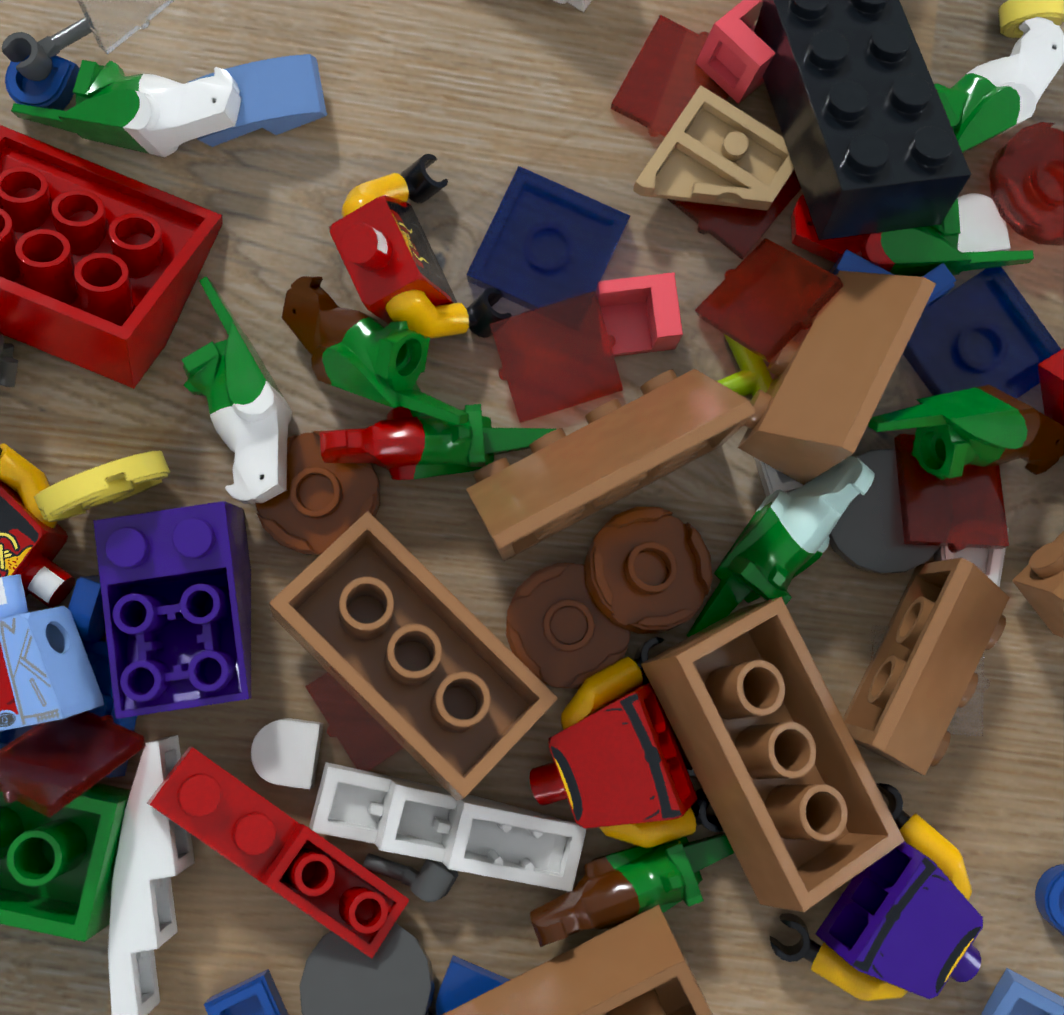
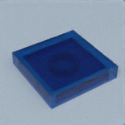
[466,166,630,331]
[903,267,1061,399]

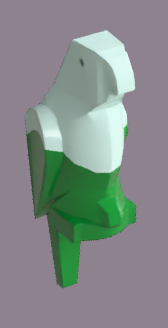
[686,456,875,637]

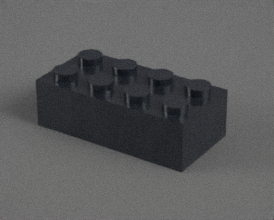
[754,0,971,240]

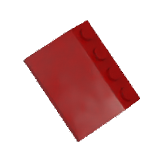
[0,125,223,389]

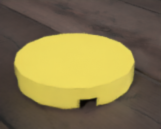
[34,451,170,522]

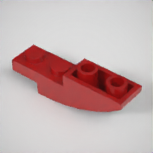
[147,747,410,959]

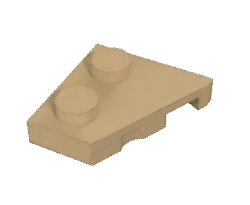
[633,85,795,211]

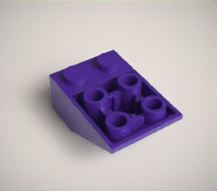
[93,501,251,719]

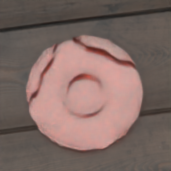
[989,122,1064,246]

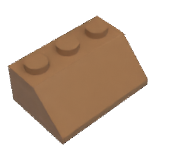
[738,271,936,485]
[843,557,1010,776]

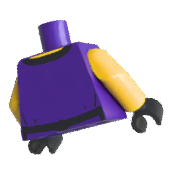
[770,783,983,1001]

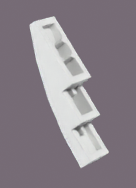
[108,735,195,1015]
[309,762,587,892]

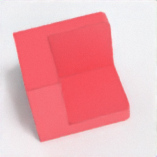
[695,0,776,104]
[595,272,683,357]

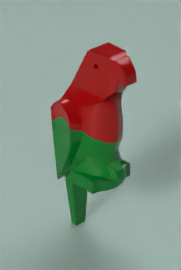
[791,195,1034,277]
[319,404,556,480]

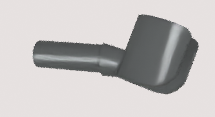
[2,18,93,81]
[363,853,458,902]

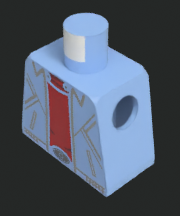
[0,574,104,731]

